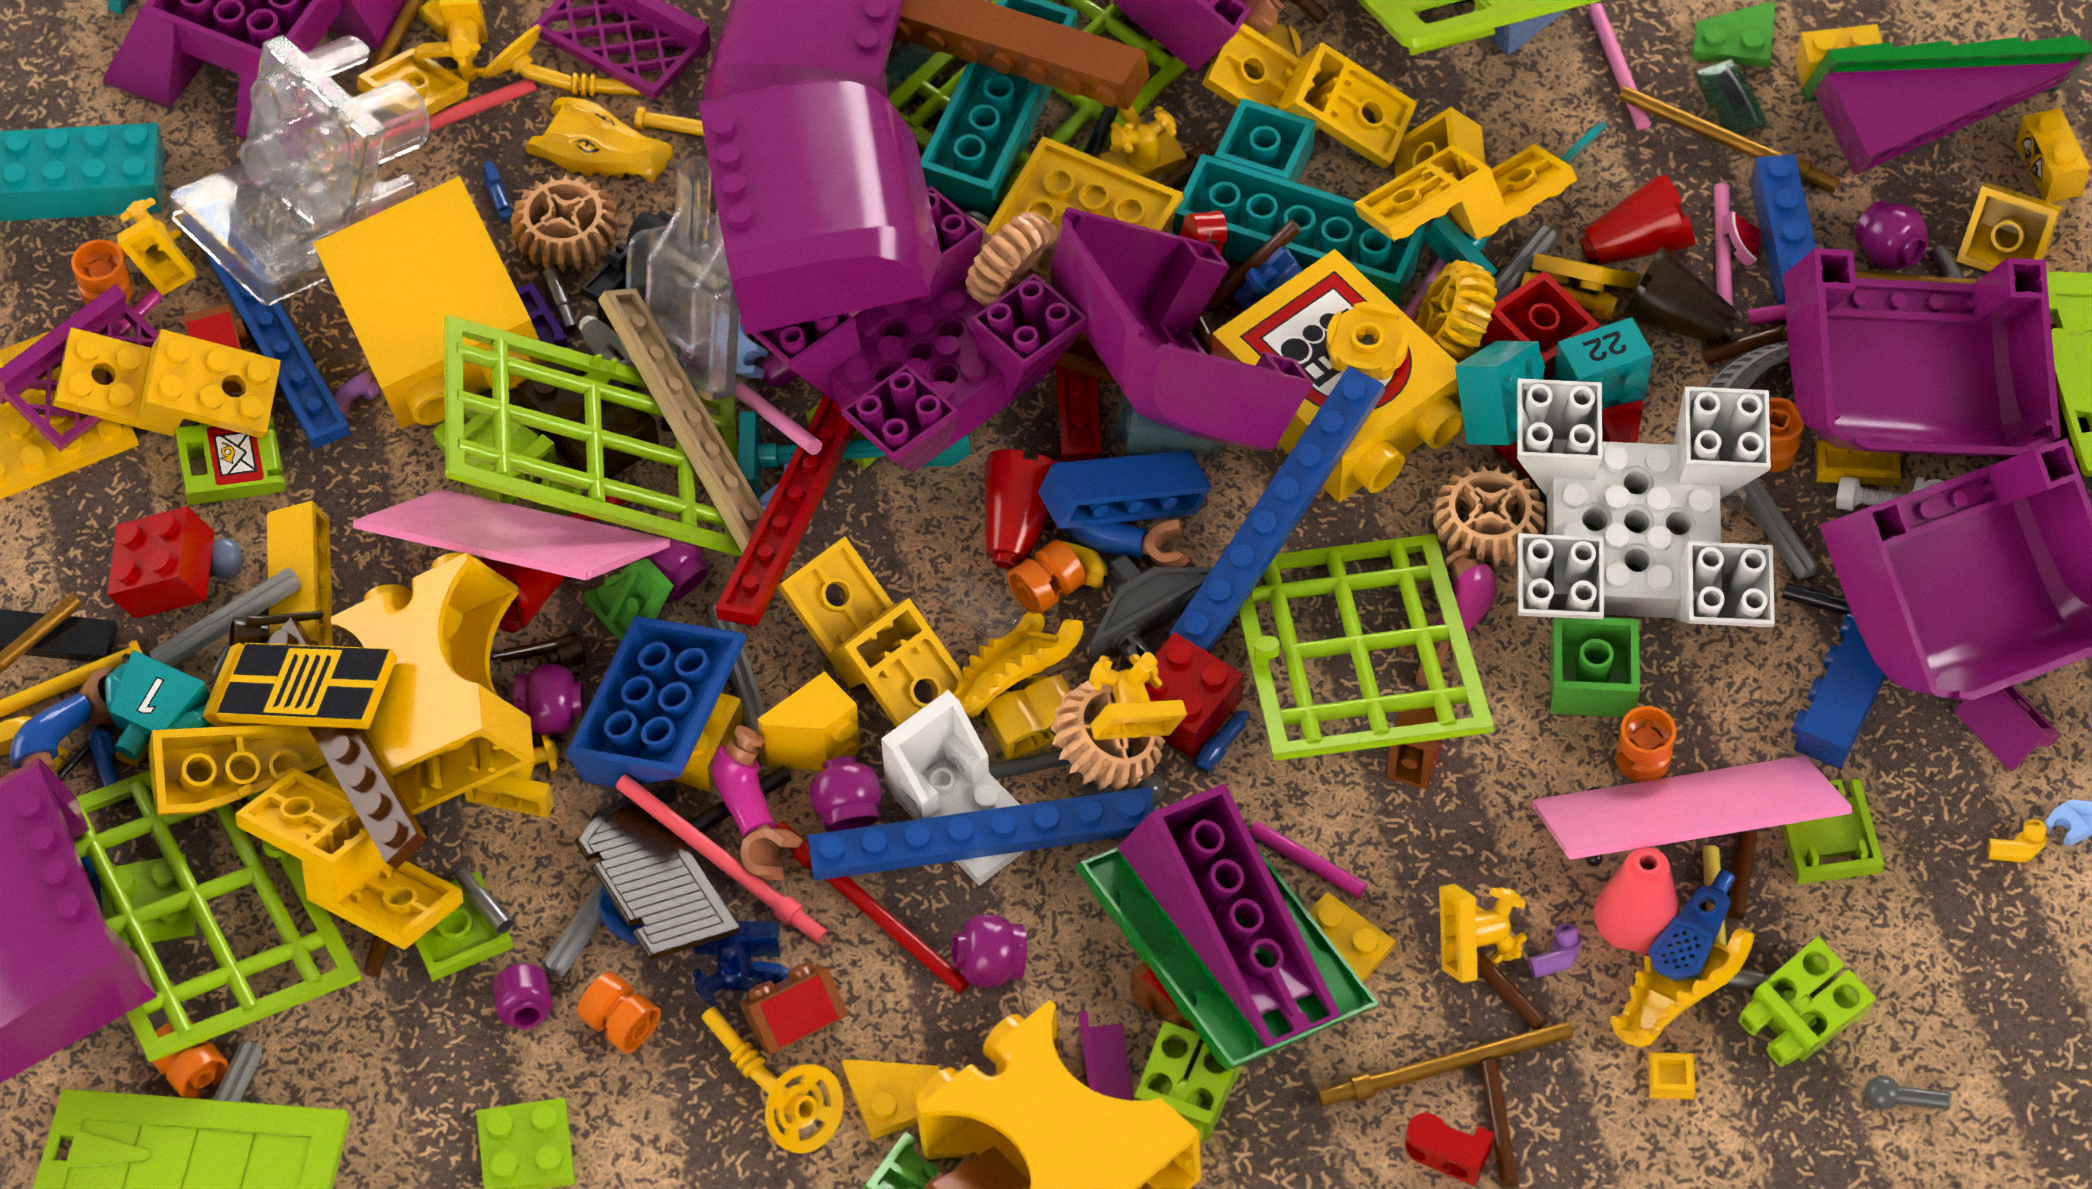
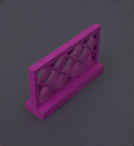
[531,0,711,100]
[0,284,159,452]

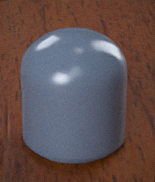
[210,538,243,579]

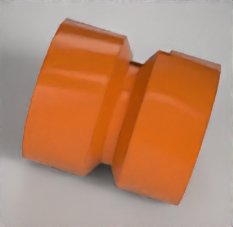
[71,239,133,305]
[1768,397,1805,472]
[1007,539,1086,614]
[1615,706,1677,782]
[576,971,661,1054]
[151,1017,229,1099]

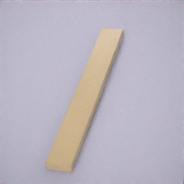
[598,288,764,554]

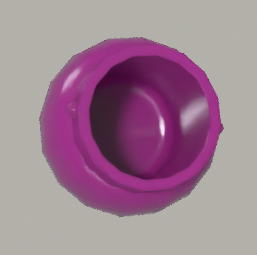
[1854,200,1928,271]
[639,533,711,603]
[514,664,585,736]
[809,756,882,832]
[951,914,1027,988]

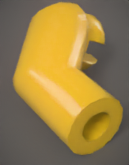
[1062,541,1108,589]
[1988,819,2048,862]

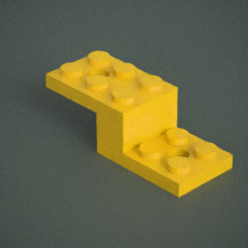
[1201,23,1417,169]
[1353,143,1577,241]
[53,327,281,439]
[777,536,964,728]
[235,768,464,950]

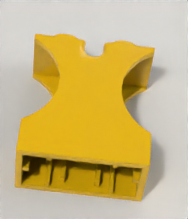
[331,552,534,815]
[916,1000,1202,1189]

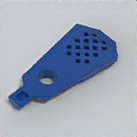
[1648,870,1735,981]

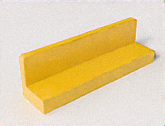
[267,501,333,646]

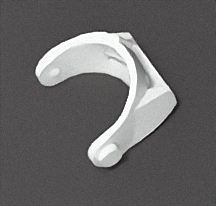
[579,316,636,385]

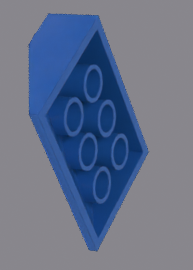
[566,616,747,787]

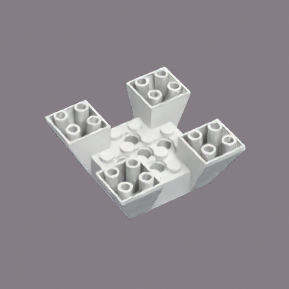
[1517,379,1775,627]

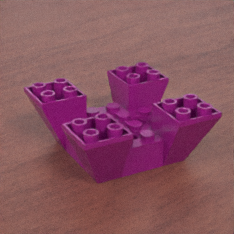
[103,0,406,162]
[739,186,1088,473]

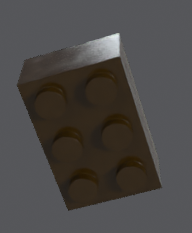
[518,343,659,479]

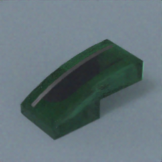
[1694,60,1767,135]

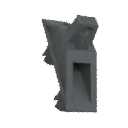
[1089,555,1213,667]

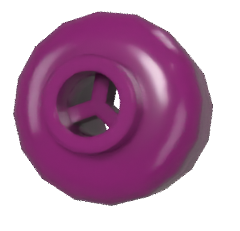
[492,963,553,1029]

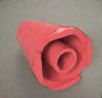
[1594,847,1681,954]

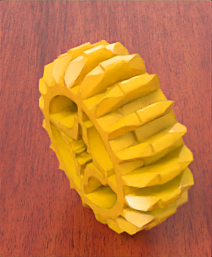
[1414,260,1497,363]

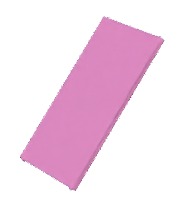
[353,489,670,580]
[1532,755,1852,860]

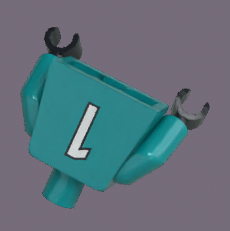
[105,650,212,760]

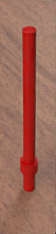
[775,821,970,995]

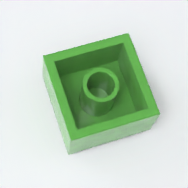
[1549,617,1640,717]

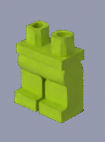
[433,409,557,504]
[1738,936,1877,1067]
[1134,1021,1243,1144]

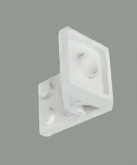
[881,690,1025,886]

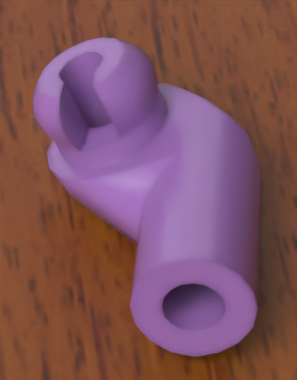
[334,373,381,419]
[1527,923,1581,979]

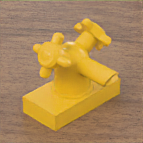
[414,0,487,84]
[1099,105,1187,179]
[117,198,196,296]
[1089,652,1187,740]
[465,734,559,818]
[1439,884,1527,983]

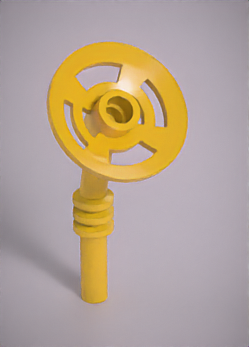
[480,24,640,97]
[701,1007,844,1153]

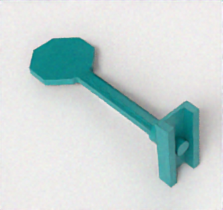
[1425,121,1608,277]
[738,411,971,500]

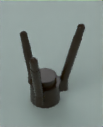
[229,611,324,648]
[490,632,586,677]

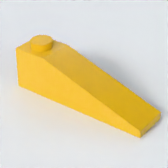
[148,725,329,816]

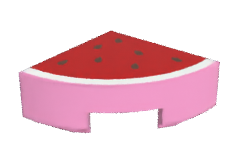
[1722,211,1761,266]

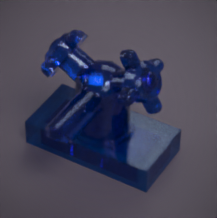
[692,921,782,1006]

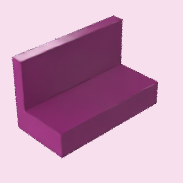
[1953,685,2061,771]
[1078,1011,1134,1101]

